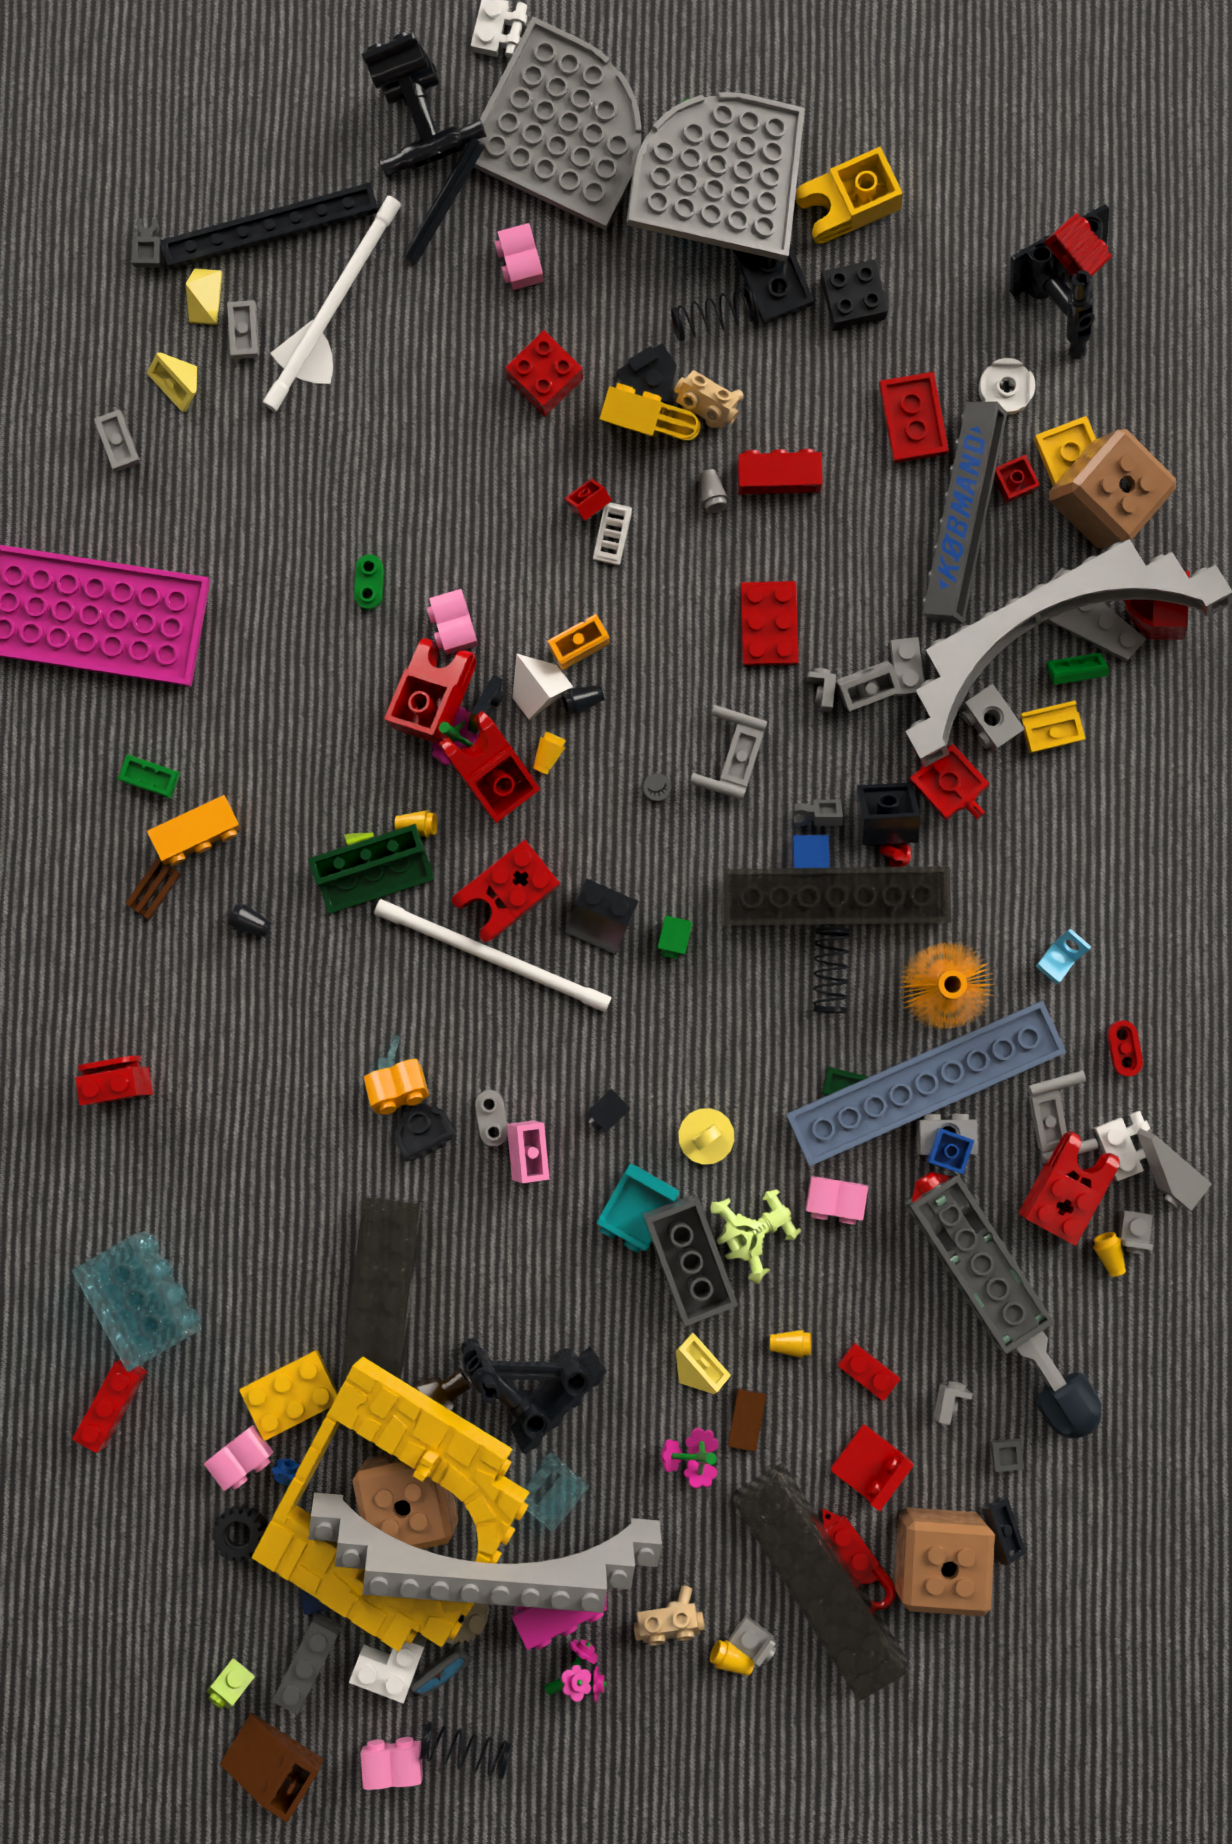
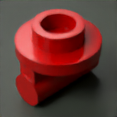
[879,843,911,870]

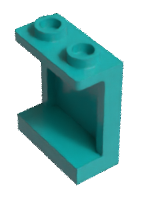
[597,1162,680,1253]

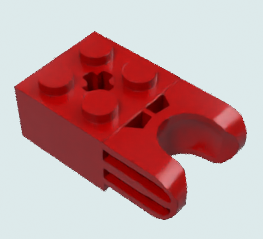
[384,638,477,744]
[438,711,541,823]
[451,840,561,943]
[1018,1131,1120,1246]

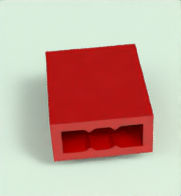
[75,1055,153,1106]

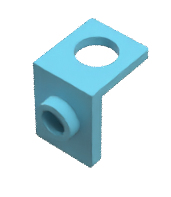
[1036,929,1091,984]

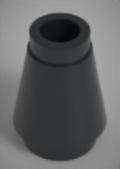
[561,685,605,715]
[227,904,272,937]

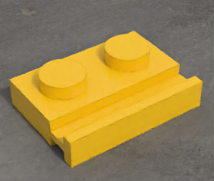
[1020,700,1085,754]

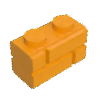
[547,614,610,671]

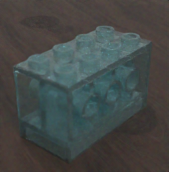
[72,1230,201,1372]

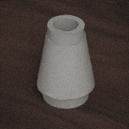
[700,469,728,513]

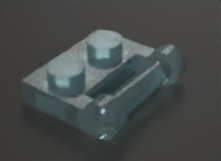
[524,1452,589,1532]

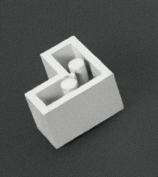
[349,1633,427,1703]

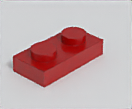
[837,1342,901,1401]

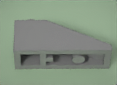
[1137,1128,1212,1211]

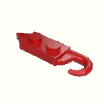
[822,1508,896,1610]

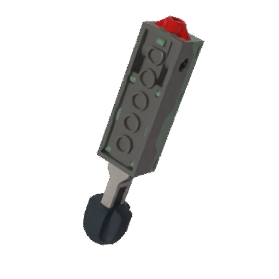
[904,1172,1101,1438]

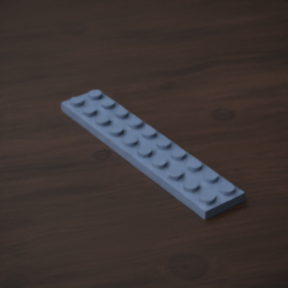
[786,1001,1066,1166]

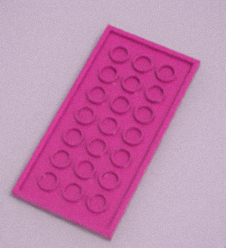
[0,545,211,687]

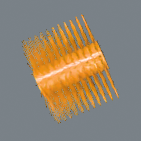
[898,942,995,1029]

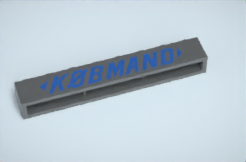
[922,401,1007,624]

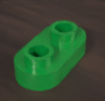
[354,554,384,611]

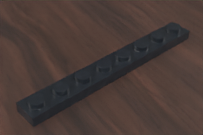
[161,182,378,270]

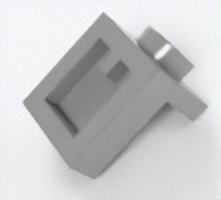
[806,668,836,712]
[1119,1210,1153,1254]
[934,1381,973,1425]
[729,1615,776,1667]

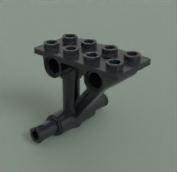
[361,32,487,177]
[1010,204,1109,359]
[461,1338,607,1455]

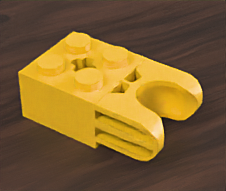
[795,146,903,244]
[600,383,701,441]

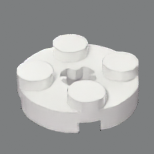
[978,358,1035,415]

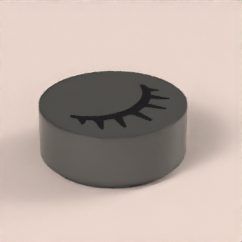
[643,773,671,802]

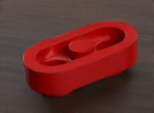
[1107,1020,1143,1076]

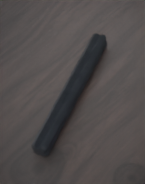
[404,138,484,264]

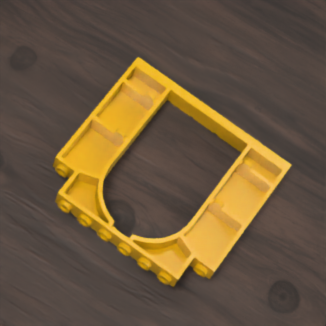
[251,1357,530,1652]

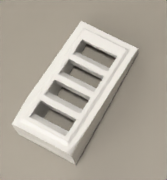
[593,503,632,566]

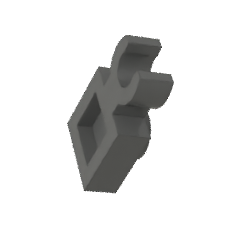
[132,218,162,268]

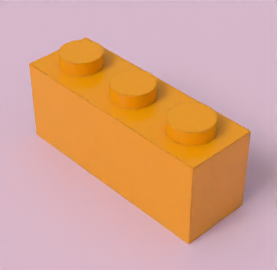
[147,795,241,866]

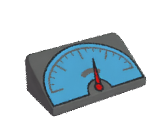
[411,1645,471,1696]

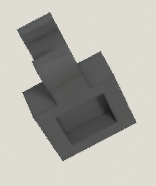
[793,800,843,826]

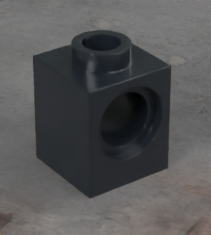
[587,1088,631,1132]

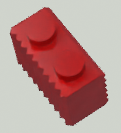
[1044,213,1112,280]

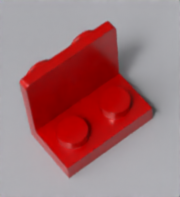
[831,1424,914,1512]

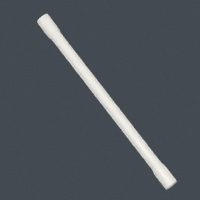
[262,196,401,412]
[374,899,612,1012]

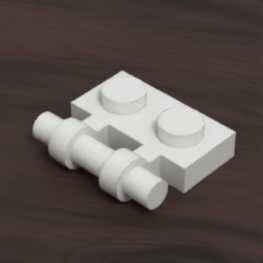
[471,0,527,59]
[1094,1111,1150,1181]

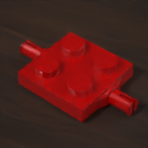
[910,744,990,821]

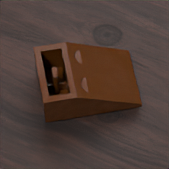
[220,1712,324,1823]

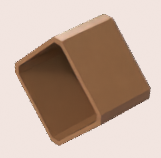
[1049,429,1176,549]
[352,1455,458,1549]
[894,1507,995,1616]

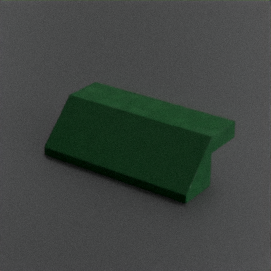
[308,824,435,915]

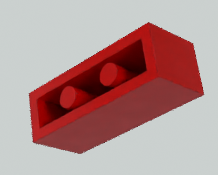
[737,449,823,495]
[72,1357,148,1453]

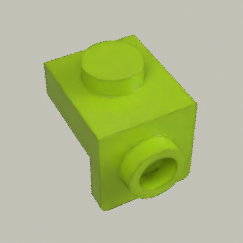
[207,1658,255,1709]

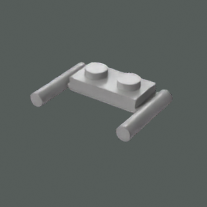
[689,705,767,800]
[1028,1071,1098,1164]

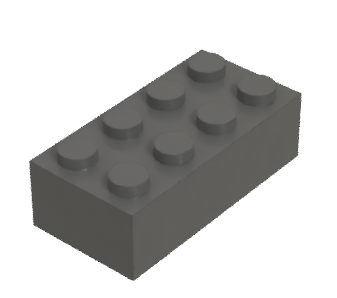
[642,1194,738,1326]

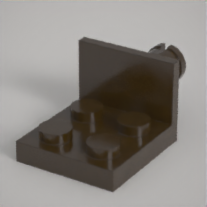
[383,1369,472,1463]

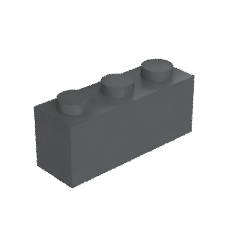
[272,1612,343,1715]

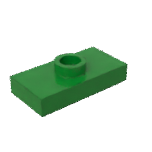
[1046,653,1109,685]
[117,754,181,799]

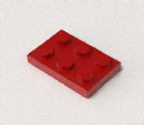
[879,372,949,463]
[740,581,799,666]

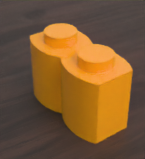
[363,1059,429,1115]

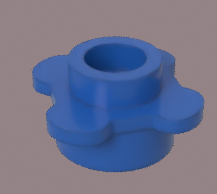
[272,1459,300,1485]

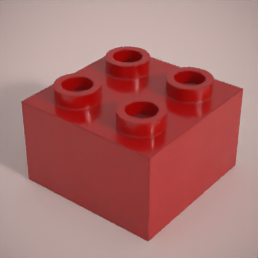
[505,330,583,417]

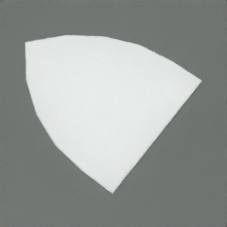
[270,320,333,384]

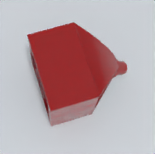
[1123,571,1190,640]

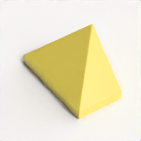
[186,269,222,325]
[147,353,197,412]
[676,1333,731,1394]

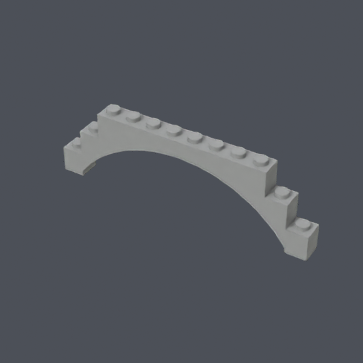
[906,539,1232,767]
[309,1493,662,1613]

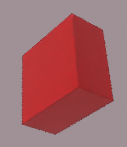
[994,454,1040,504]
[564,478,612,521]

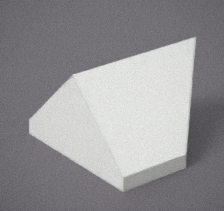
[512,654,573,720]

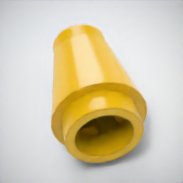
[533,731,566,775]
[395,810,438,838]
[1093,1232,1126,1277]
[770,1330,811,1358]
[710,1640,754,1676]

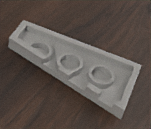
[1045,568,1146,662]

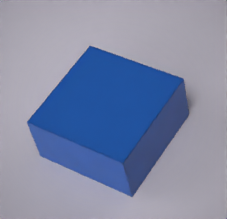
[792,835,829,872]
[926,1128,975,1174]

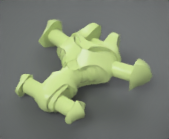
[710,1189,801,1284]

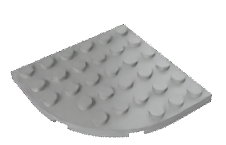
[461,17,641,231]
[626,92,805,261]

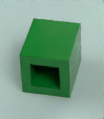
[657,915,693,960]

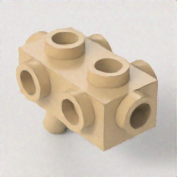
[674,370,743,429]
[634,1586,705,1646]

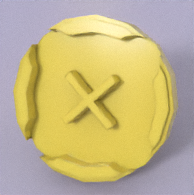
[678,1108,734,1164]

